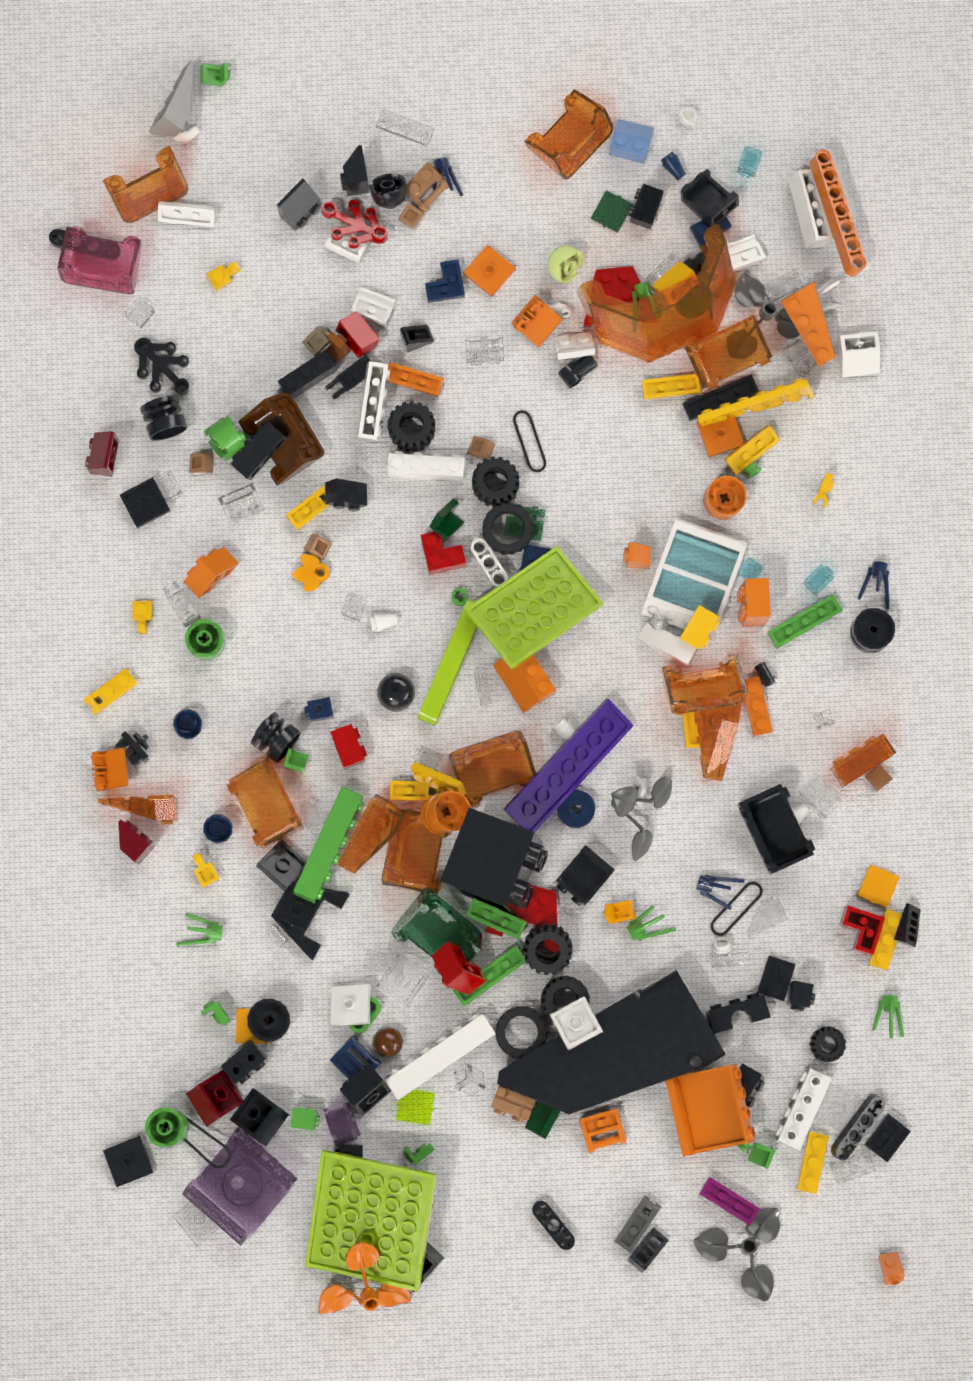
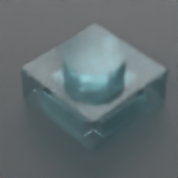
[737,557,764,579]

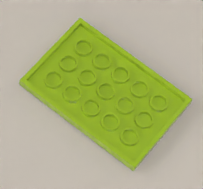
[465,546,604,670]

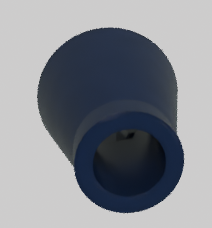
[660,151,686,181]

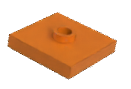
[463,245,516,297]
[696,415,744,458]

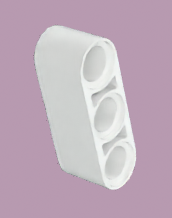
[471,538,508,589]

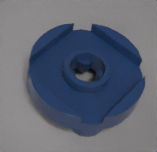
[557,789,595,828]

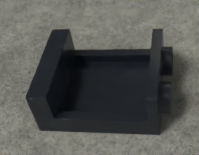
[680,169,739,228]
[555,845,615,907]

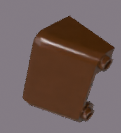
[238,393,324,486]

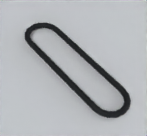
[513,410,546,472]
[710,882,763,936]

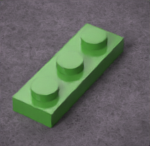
[465,898,527,940]

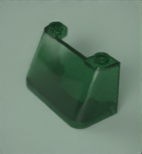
[391,888,482,975]

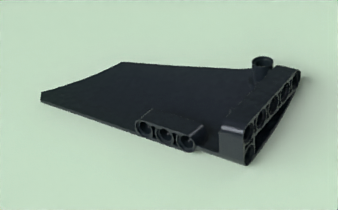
[497,970,726,1115]

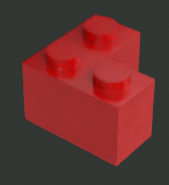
[420,531,466,575]
[839,906,885,956]
[431,942,486,995]

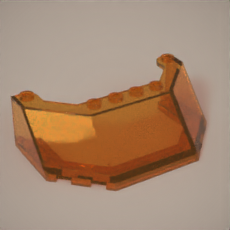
[576,223,736,363]

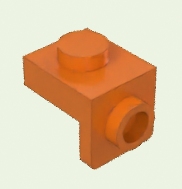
[878,1251,904,1285]

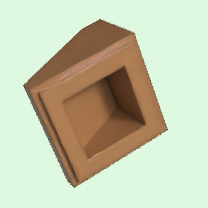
[467,436,495,460]
[190,452,214,474]
[303,534,332,560]
[865,765,893,792]

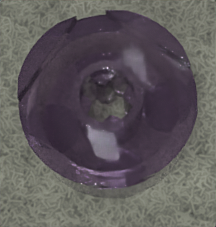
[323,1101,361,1147]

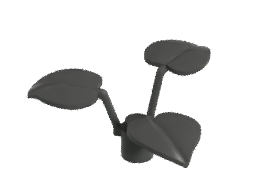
[727,272,800,360]
[611,777,672,861]
[694,1207,780,1302]

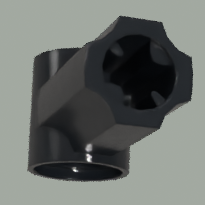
[558,355,598,389]

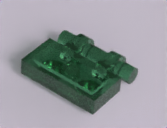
[503,503,546,541]

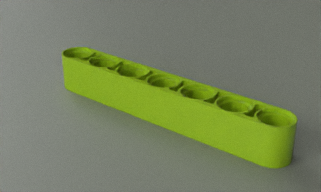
[417,598,477,726]

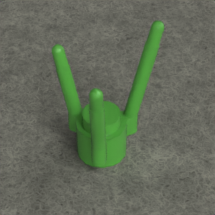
[631,282,660,330]
[627,906,676,941]
[176,913,223,946]
[872,995,904,1039]

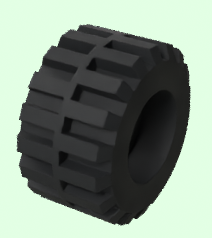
[388,401,435,452]
[472,456,519,507]
[523,923,573,975]
[541,976,590,1022]

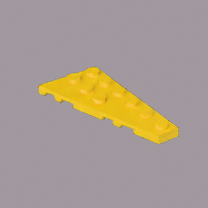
[698,378,815,426]

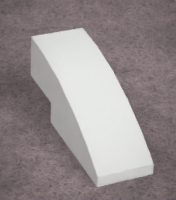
[637,622,697,667]

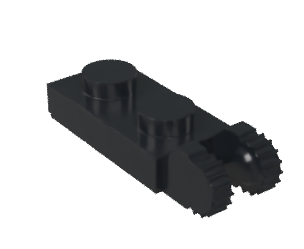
[325,354,372,400]

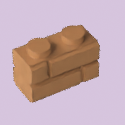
[491,1085,535,1123]

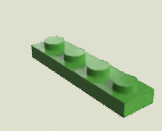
[767,594,843,649]
[452,945,526,1006]

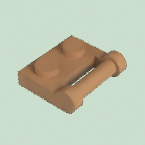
[406,162,449,213]

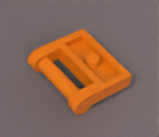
[579,1108,627,1153]

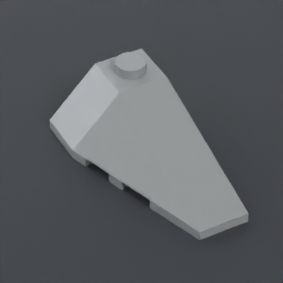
[149,61,194,137]

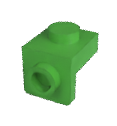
[200,63,230,87]

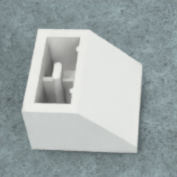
[837,331,880,378]

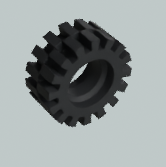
[809,1027,846,1062]

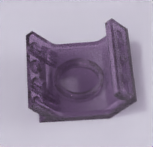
[182,1127,298,1246]

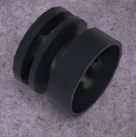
[140,395,188,441]
[250,712,301,763]

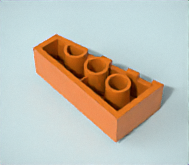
[781,281,835,367]

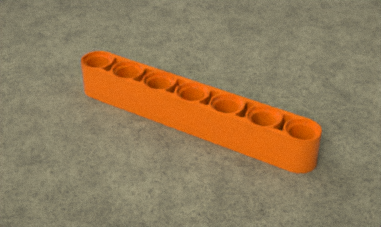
[809,149,867,277]

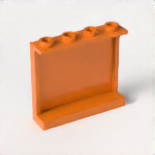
[666,1063,755,1157]

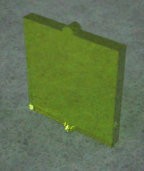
[396,1090,435,1125]

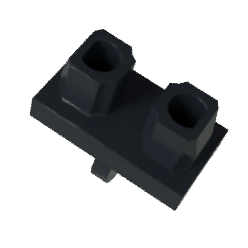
[115,731,150,767]

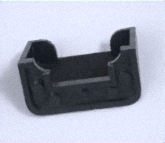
[737,784,816,875]

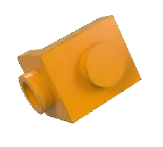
[604,900,636,924]

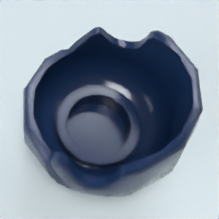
[173,709,202,739]
[203,814,233,843]

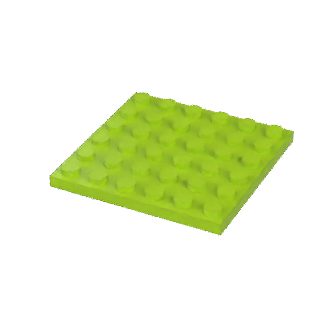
[305,1150,437,1292]

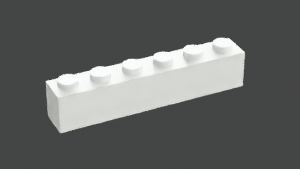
[385,1014,496,1100]

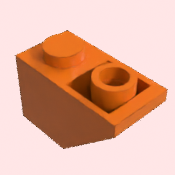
[623,542,651,569]

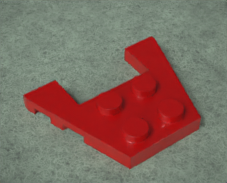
[583,266,657,328]
[485,884,559,953]

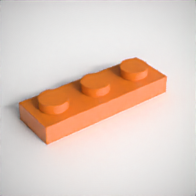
[386,362,444,397]
[740,676,773,737]

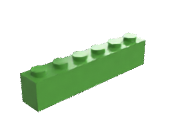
[293,786,365,903]

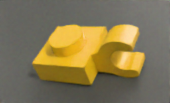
[206,261,241,291]
[813,473,835,509]
[132,601,153,634]
[192,853,220,888]

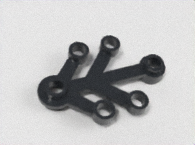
[134,338,190,395]

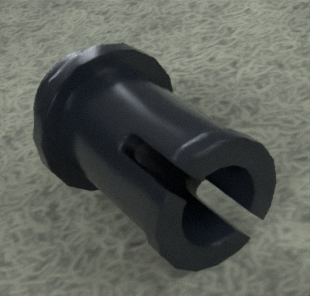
[754,661,776,687]

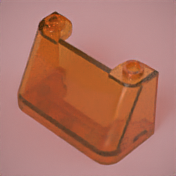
[524,89,614,179]
[102,146,188,223]
[684,314,773,390]
[662,654,748,715]
[449,731,536,807]
[227,757,304,849]
[382,809,452,896]

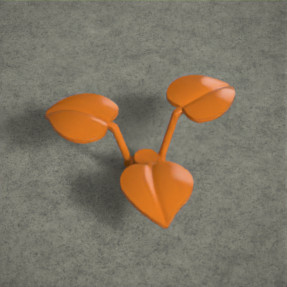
[318,1242,411,1314]

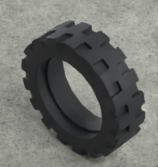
[482,503,533,555]
[495,1006,547,1059]

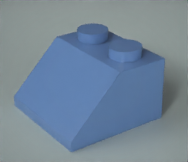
[609,119,654,164]

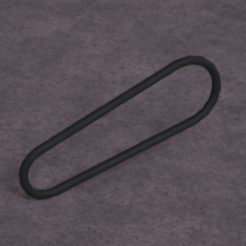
[184,1117,231,1169]

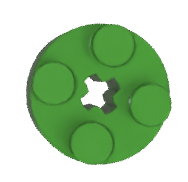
[203,416,246,461]
[185,619,225,660]
[145,1107,189,1147]

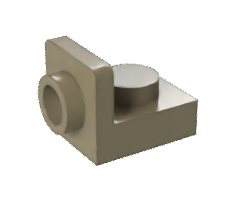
[302,326,332,356]

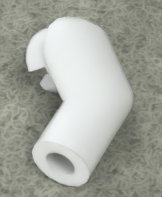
[549,302,571,318]

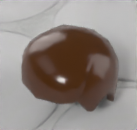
[372,1027,403,1057]

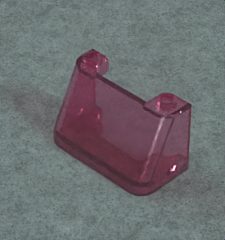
[57,226,142,294]

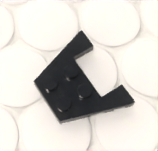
[271,883,350,960]

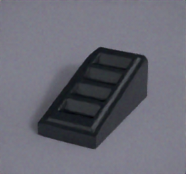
[894,903,921,947]
[628,1227,669,1273]

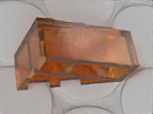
[830,733,896,788]

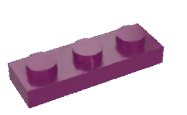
[699,1177,760,1226]

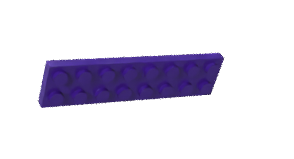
[503,699,634,832]

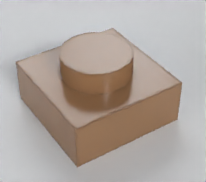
[398,203,424,230]

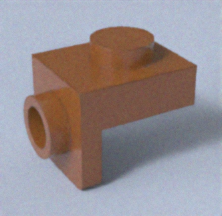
[325,331,351,363]

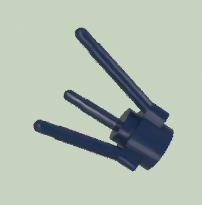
[432,158,463,196]
[858,561,890,609]
[696,875,744,910]

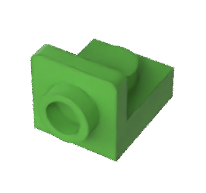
[201,1000,231,1026]
[404,1143,435,1164]

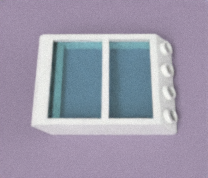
[641,518,748,640]

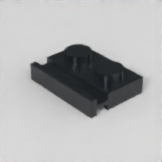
[756,956,796,1002]
[864,1113,911,1163]

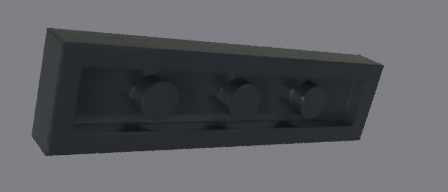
[682,374,759,422]

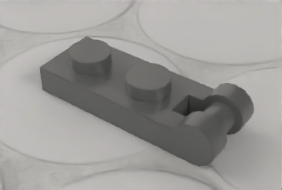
[614,1195,661,1253]

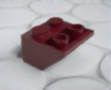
[118,819,155,865]

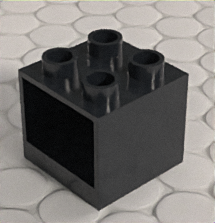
[440,807,548,915]

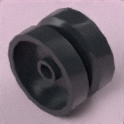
[850,608,895,653]
[247,999,290,1042]

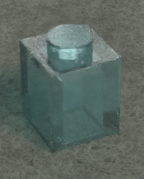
[737,146,763,178]
[803,564,835,596]

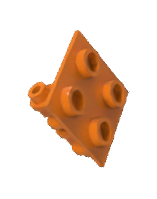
[511,295,563,348]
[91,747,129,792]

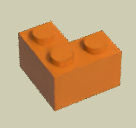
[184,546,239,598]

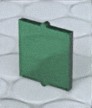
[591,190,633,233]

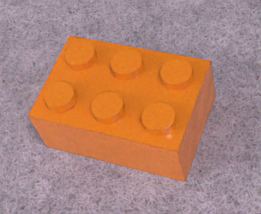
[737,578,771,627]

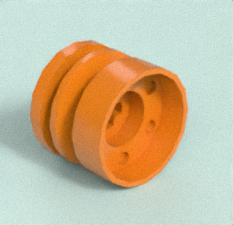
[703,476,747,520]
[421,790,471,834]

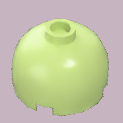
[548,245,584,284]

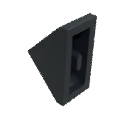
[400,325,434,353]

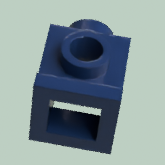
[304,697,334,722]

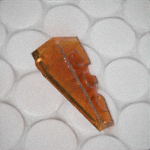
[694,699,741,781]
[338,794,405,874]
[98,795,178,825]

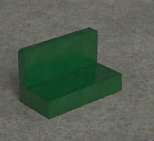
[429,498,464,540]
[525,1101,560,1139]

